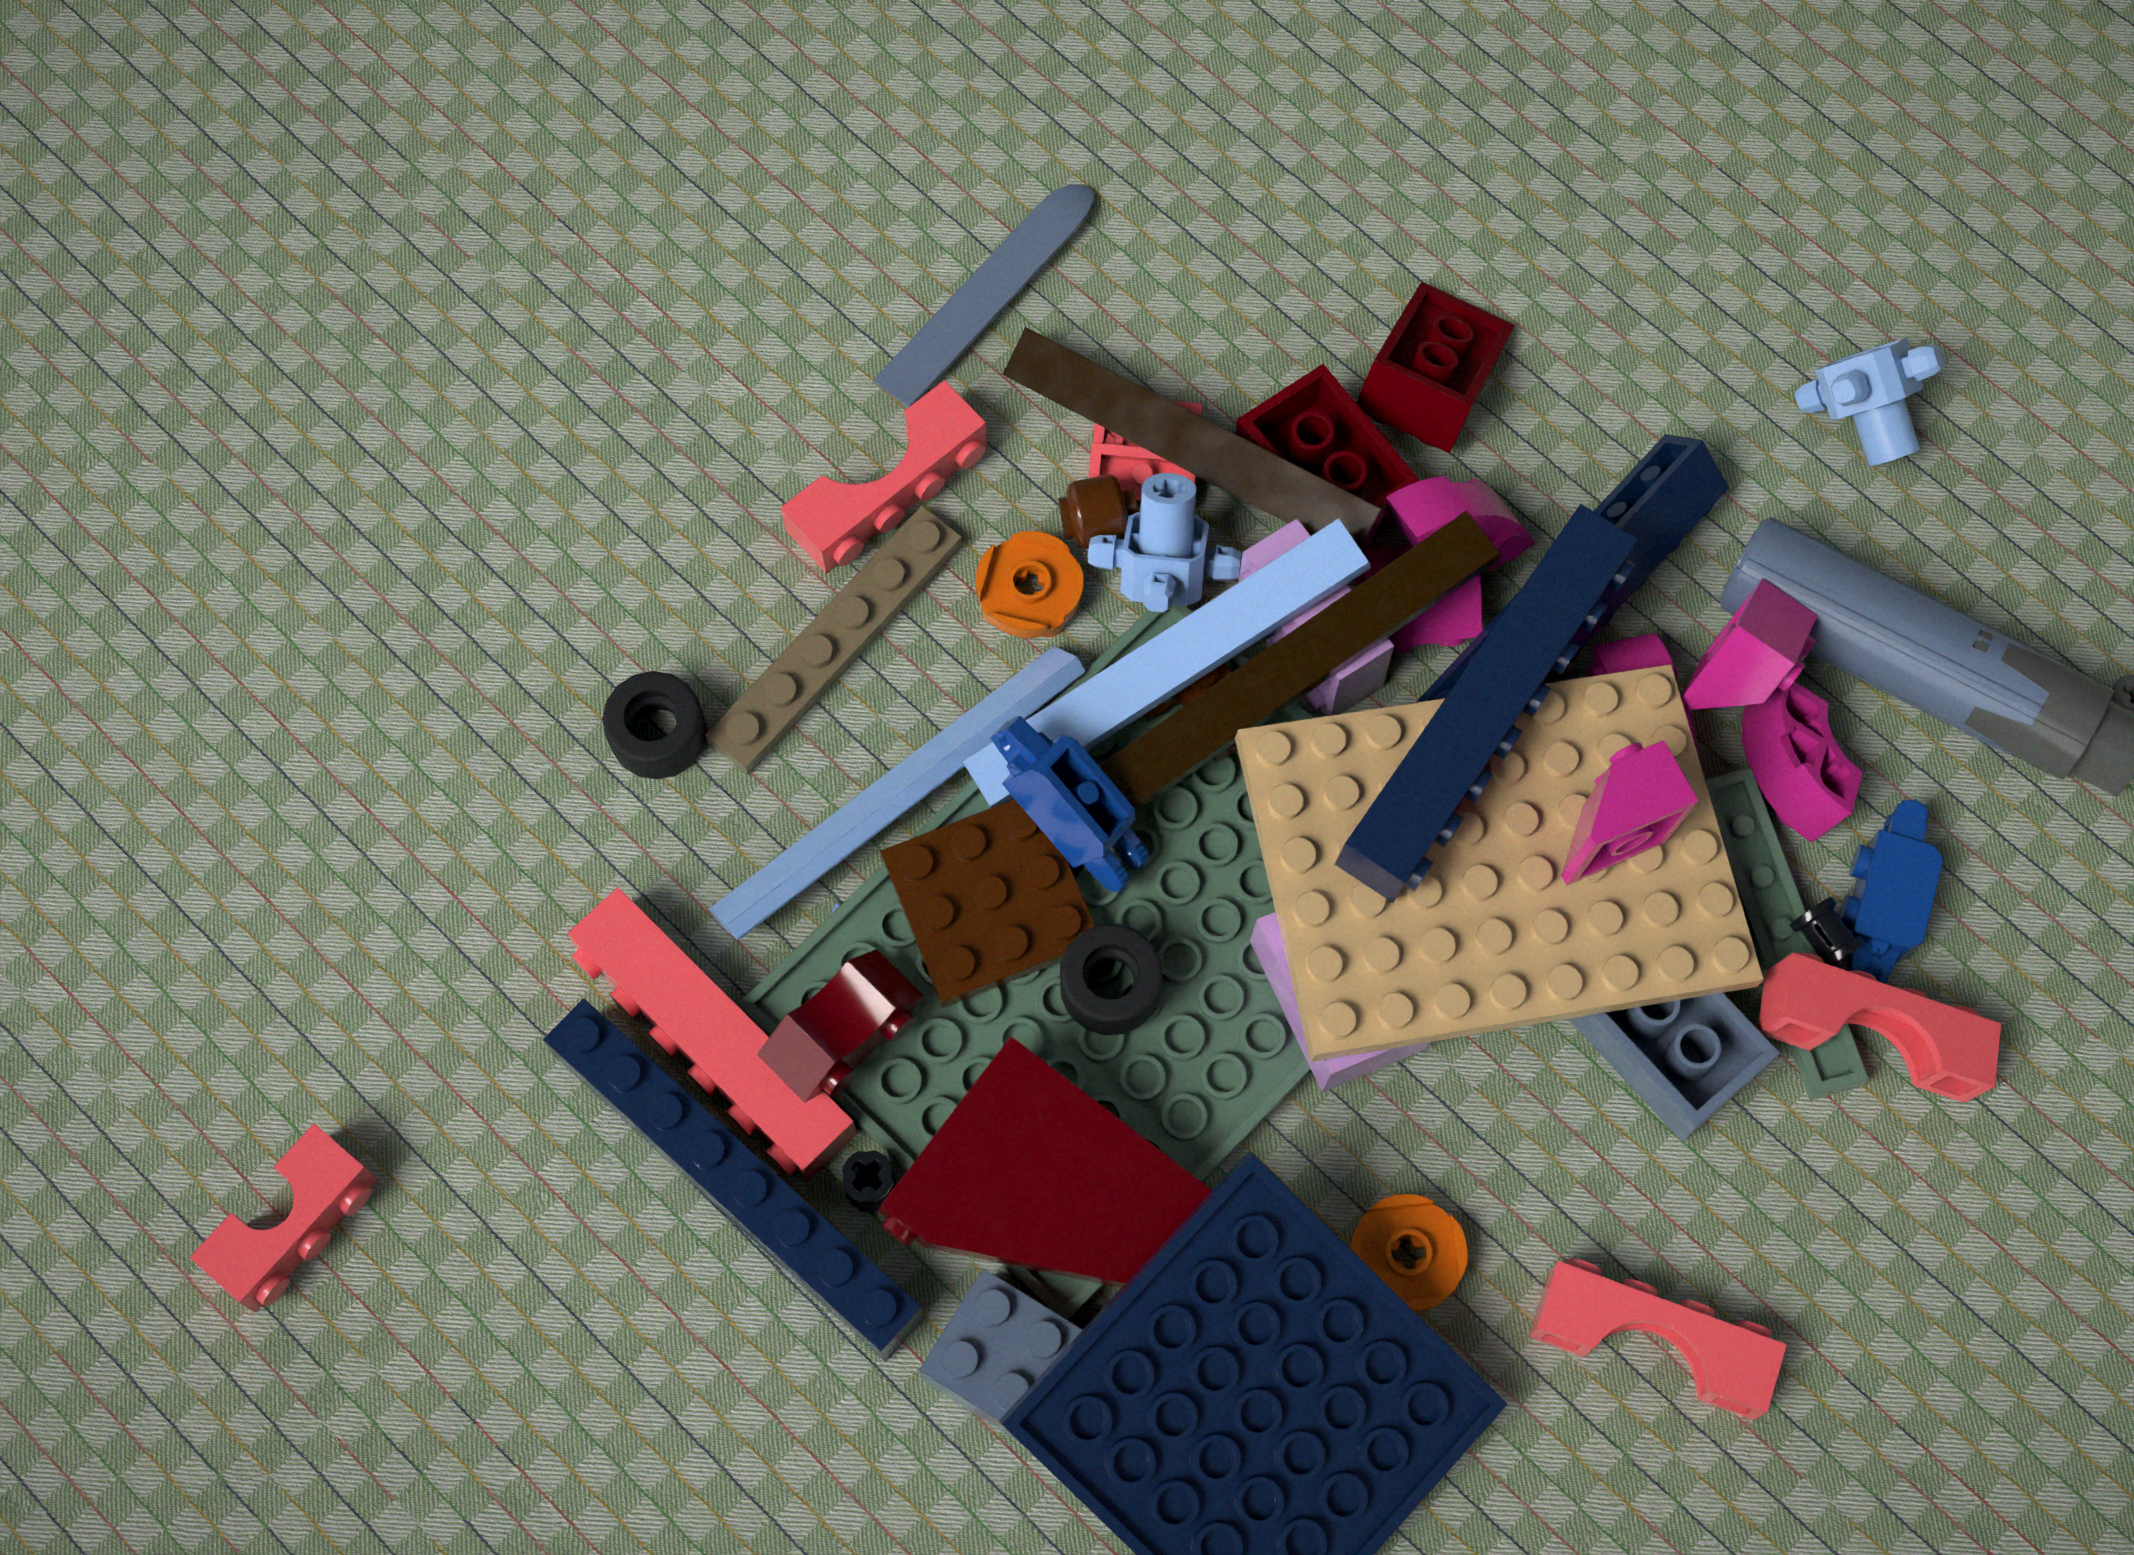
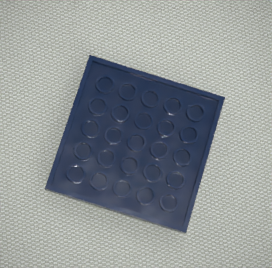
[999,1152,1507,1555]

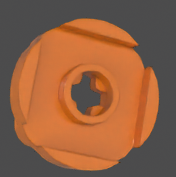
[975,531,1084,638]
[1349,1194,1468,1314]

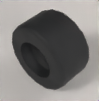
[602,671,707,780]
[1060,924,1163,1035]

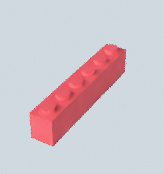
[567,887,857,1182]

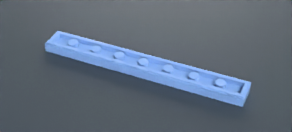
[962,518,1371,808]
[708,645,1086,940]

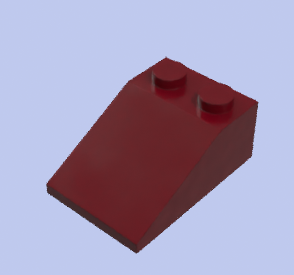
[1356,281,1515,454]

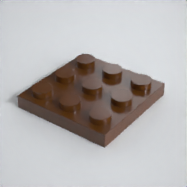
[880,799,1095,1008]

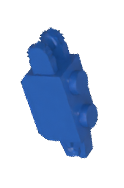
[990,716,1150,893]
[1838,799,1943,984]

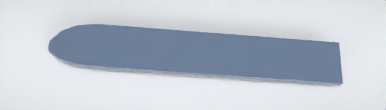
[874,184,1093,408]

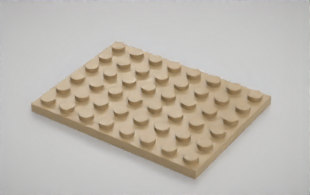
[1235,665,1764,1062]

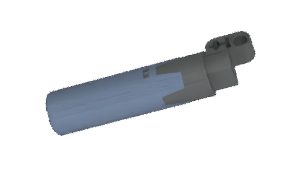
[1720,516,2134,797]

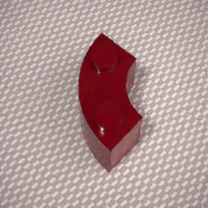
[757,949,924,1103]

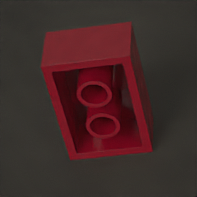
[1235,363,1420,537]

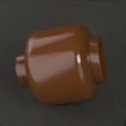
[1058,474,1138,549]

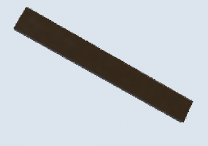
[1002,327,1386,554]
[1098,510,1500,812]

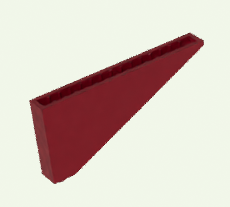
[878,1036,1212,1288]

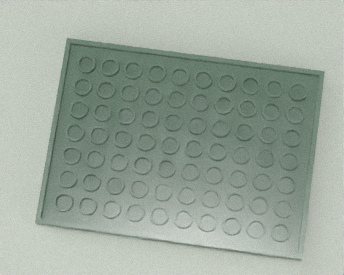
[738,605,1313,1322]

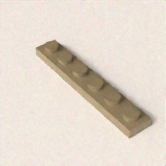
[705,505,963,775]

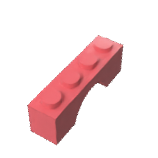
[780,380,987,574]
[1758,952,2001,1103]
[1528,1258,1787,1420]

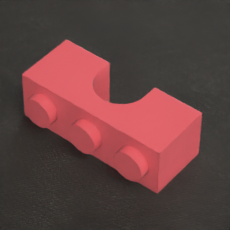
[189,1123,377,1312]

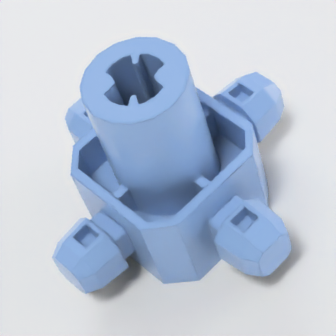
[1795,338,1945,466]
[1088,473,1242,612]

